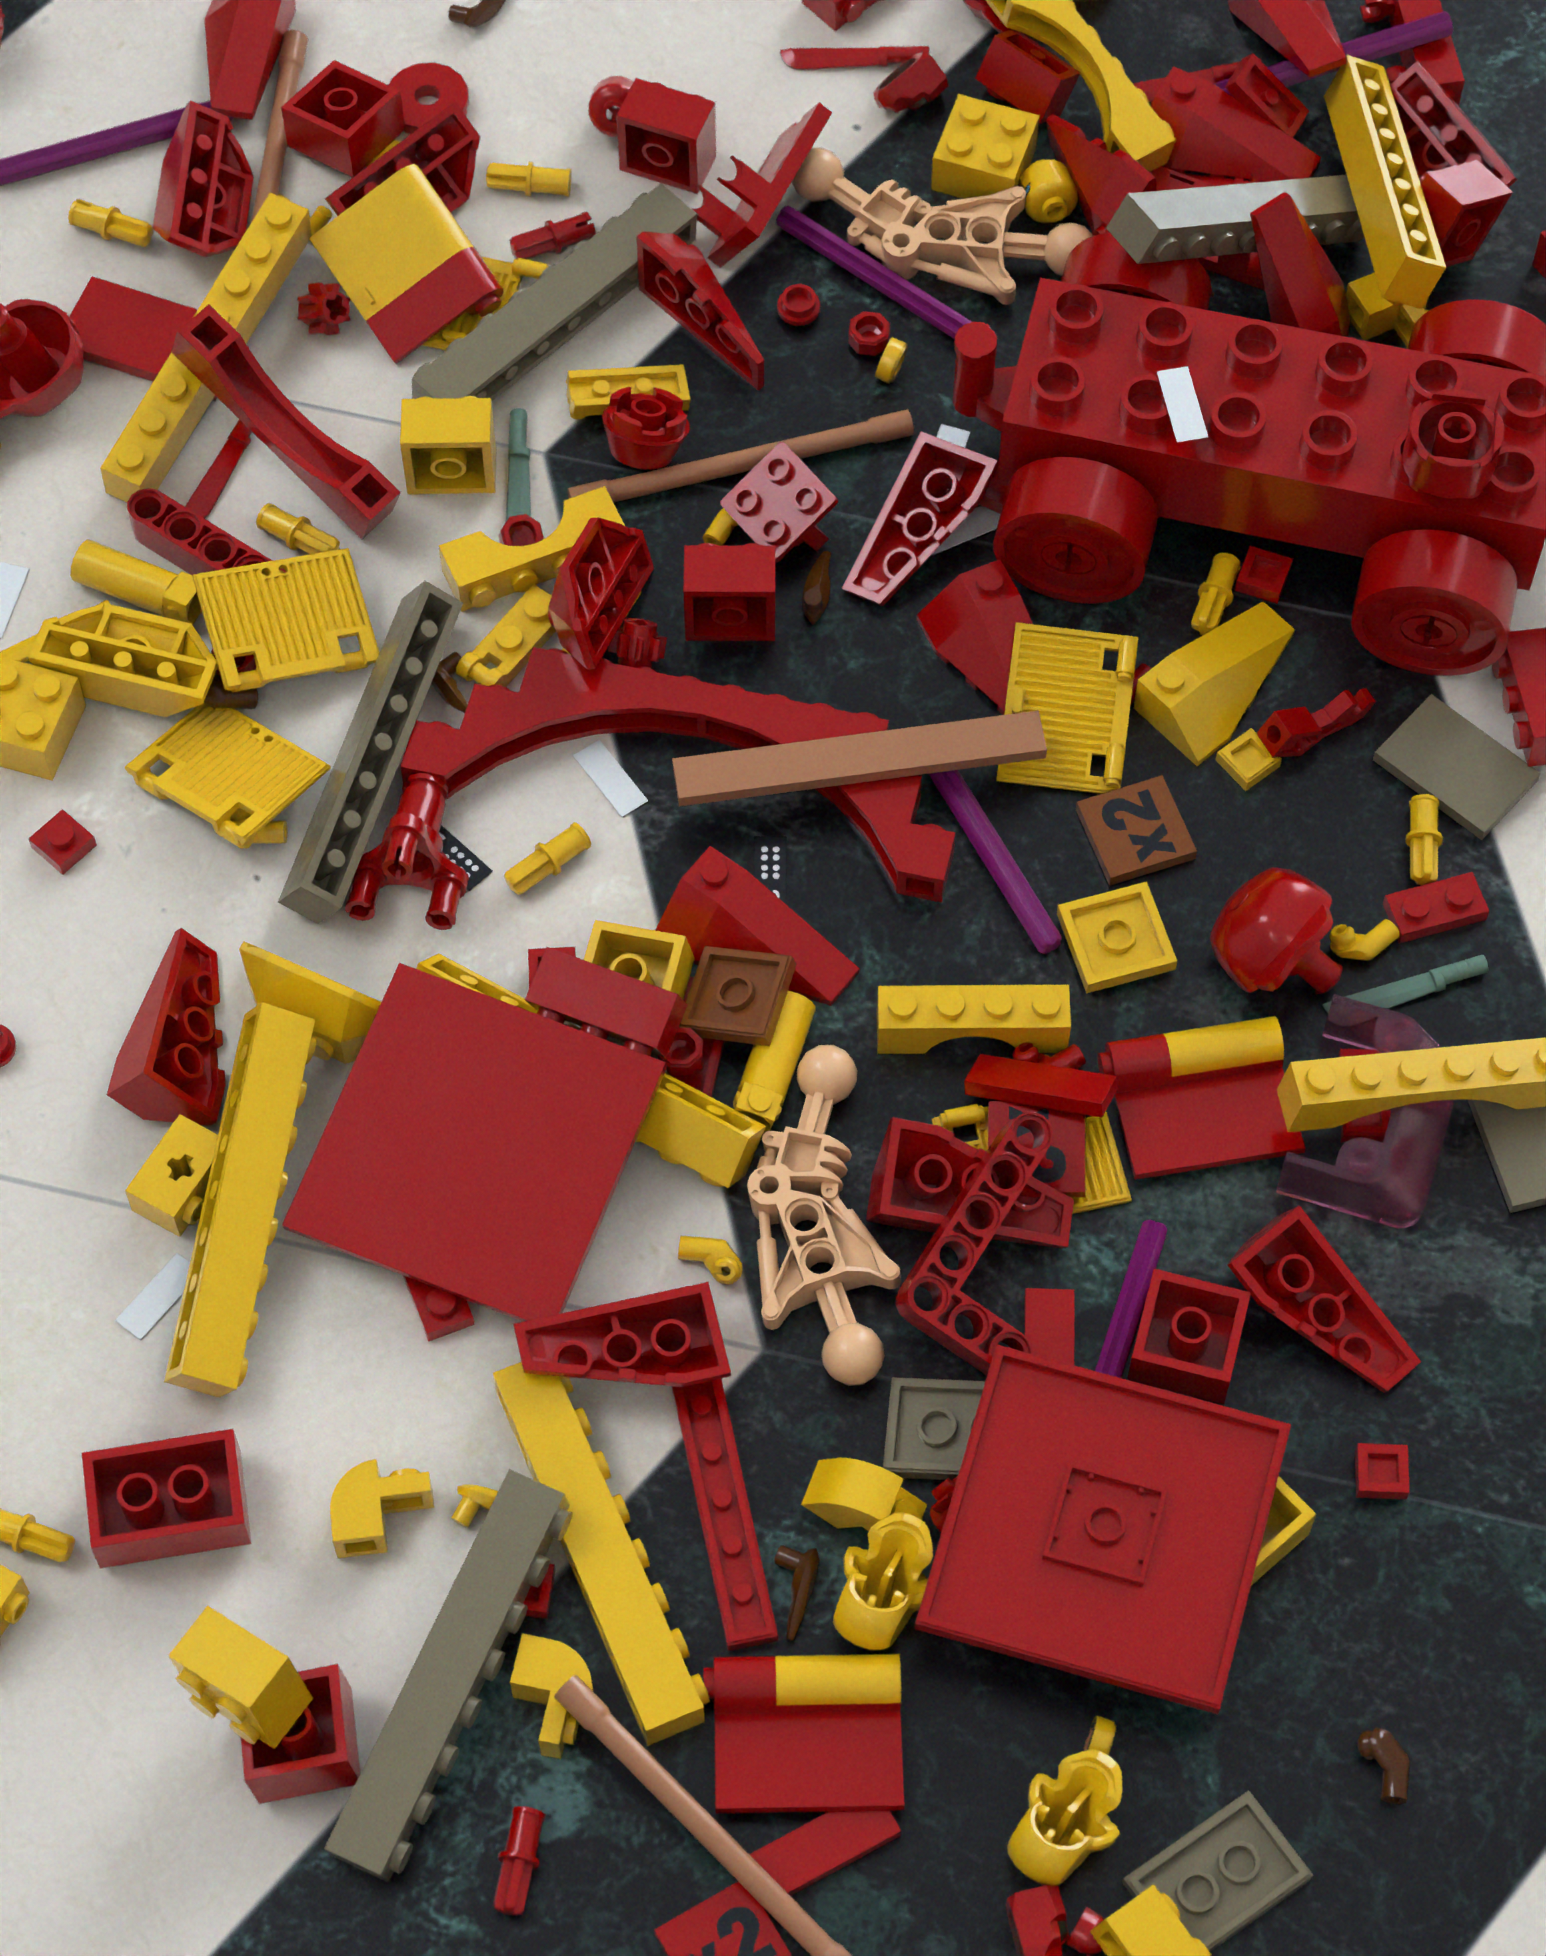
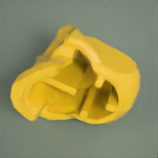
[833,1512,933,1650]
[1007,1749,1122,1885]

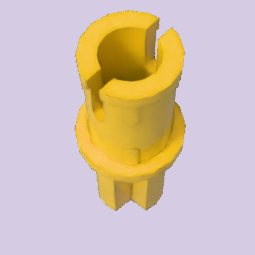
[486,162,572,196]
[68,198,154,247]
[256,503,340,554]
[1191,553,1241,635]
[1405,794,1443,885]
[504,822,592,895]
[0,1508,75,1562]

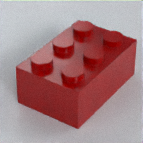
[82,1429,252,1568]

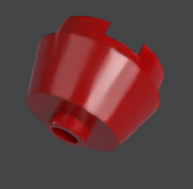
[602,387,690,469]

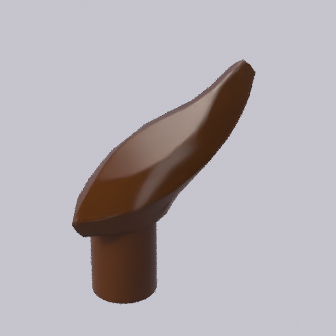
[448,0,506,27]
[802,551,831,625]
[431,652,468,713]
[774,1545,820,1641]

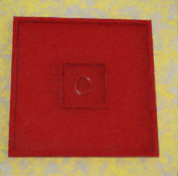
[282,963,667,1322]
[915,1344,1291,1714]

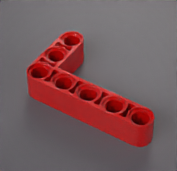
[127,488,286,677]
[896,1112,1053,1376]

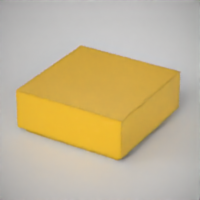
[1216,728,1282,791]

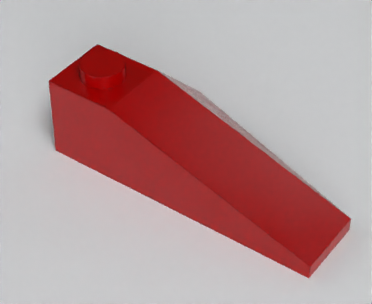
[1228,0,1347,78]
[107,928,226,1126]
[1227,1205,1421,1393]

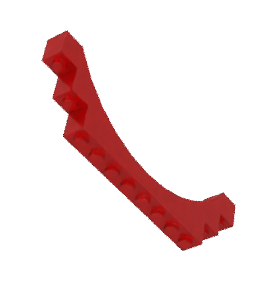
[400,647,956,903]

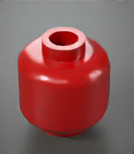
[588,76,633,137]

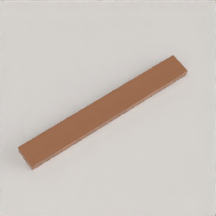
[672,710,1047,806]

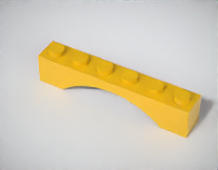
[985,0,1176,172]
[1277,1037,1546,1132]

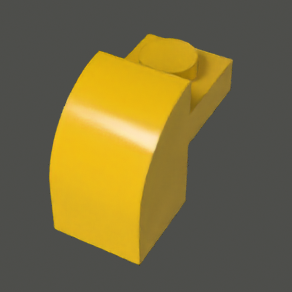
[1346,273,1429,348]
[801,1458,928,1531]
[330,1459,434,1559]
[510,1633,593,1759]

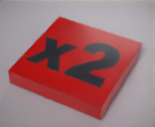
[988,1101,1086,1197]
[654,1882,792,1956]

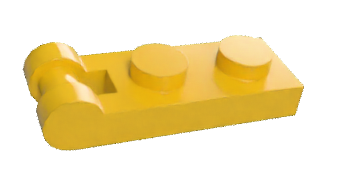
[456,584,556,687]

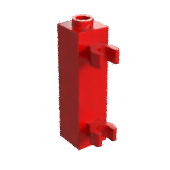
[1360,0,1465,106]

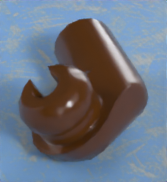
[1357,1727,1410,1804]

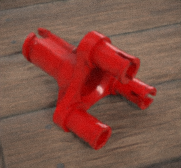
[345,773,469,930]

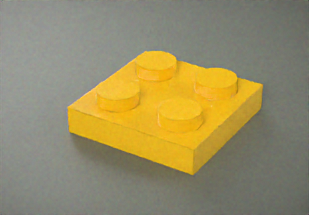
[1057,882,1177,994]

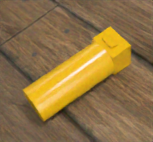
[70,539,202,625]
[733,991,816,1134]

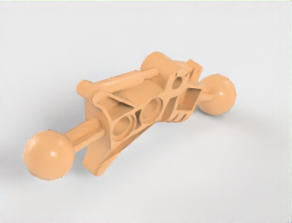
[792,147,1093,305]
[747,1045,901,1386]

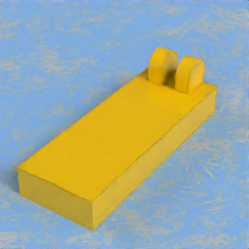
[566,365,691,419]

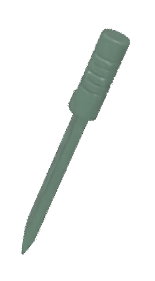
[506,408,531,521]
[1323,955,1489,1022]

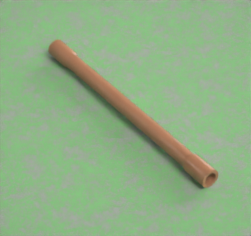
[251,30,308,222]
[567,409,914,503]
[554,1675,852,1956]

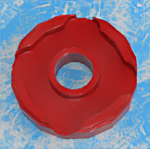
[389,62,469,134]

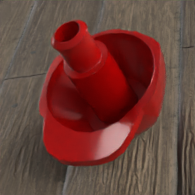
[0,299,83,419]
[1210,867,1343,994]

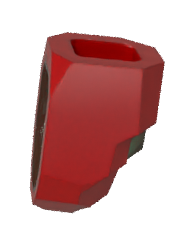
[873,52,949,113]
[1006,1885,1070,1956]

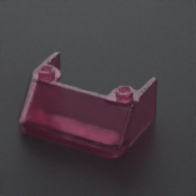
[1276,994,1455,1228]

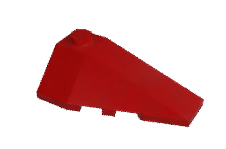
[204,0,296,120]
[1151,66,1321,182]
[1046,114,1157,236]
[1250,192,1351,337]
[636,231,764,390]
[842,431,999,607]
[917,559,1033,715]
[655,846,860,1006]
[866,1117,1074,1248]
[513,1282,731,1387]

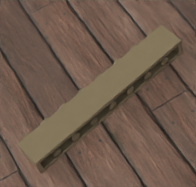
[1106,175,1364,264]
[412,184,697,402]
[278,581,463,924]
[324,1469,572,1882]

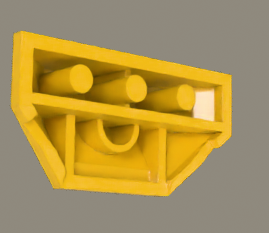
[28,603,218,717]
[239,941,381,1064]

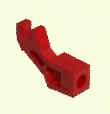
[1256,688,1376,758]

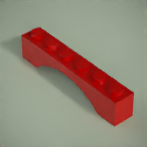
[171,304,401,539]

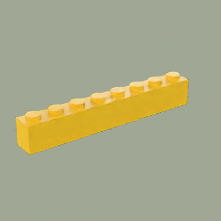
[1324,55,1446,309]
[100,192,312,503]
[416,953,766,1188]
[164,1002,316,1397]
[493,1362,710,1746]

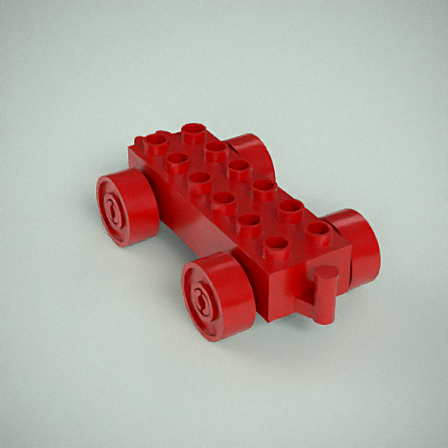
[953,232,1546,676]

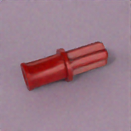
[509,211,596,259]
[493,1806,546,1915]

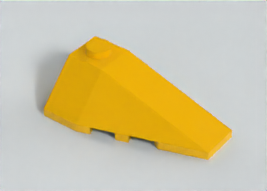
[1134,601,1295,766]

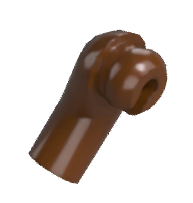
[204,673,258,709]

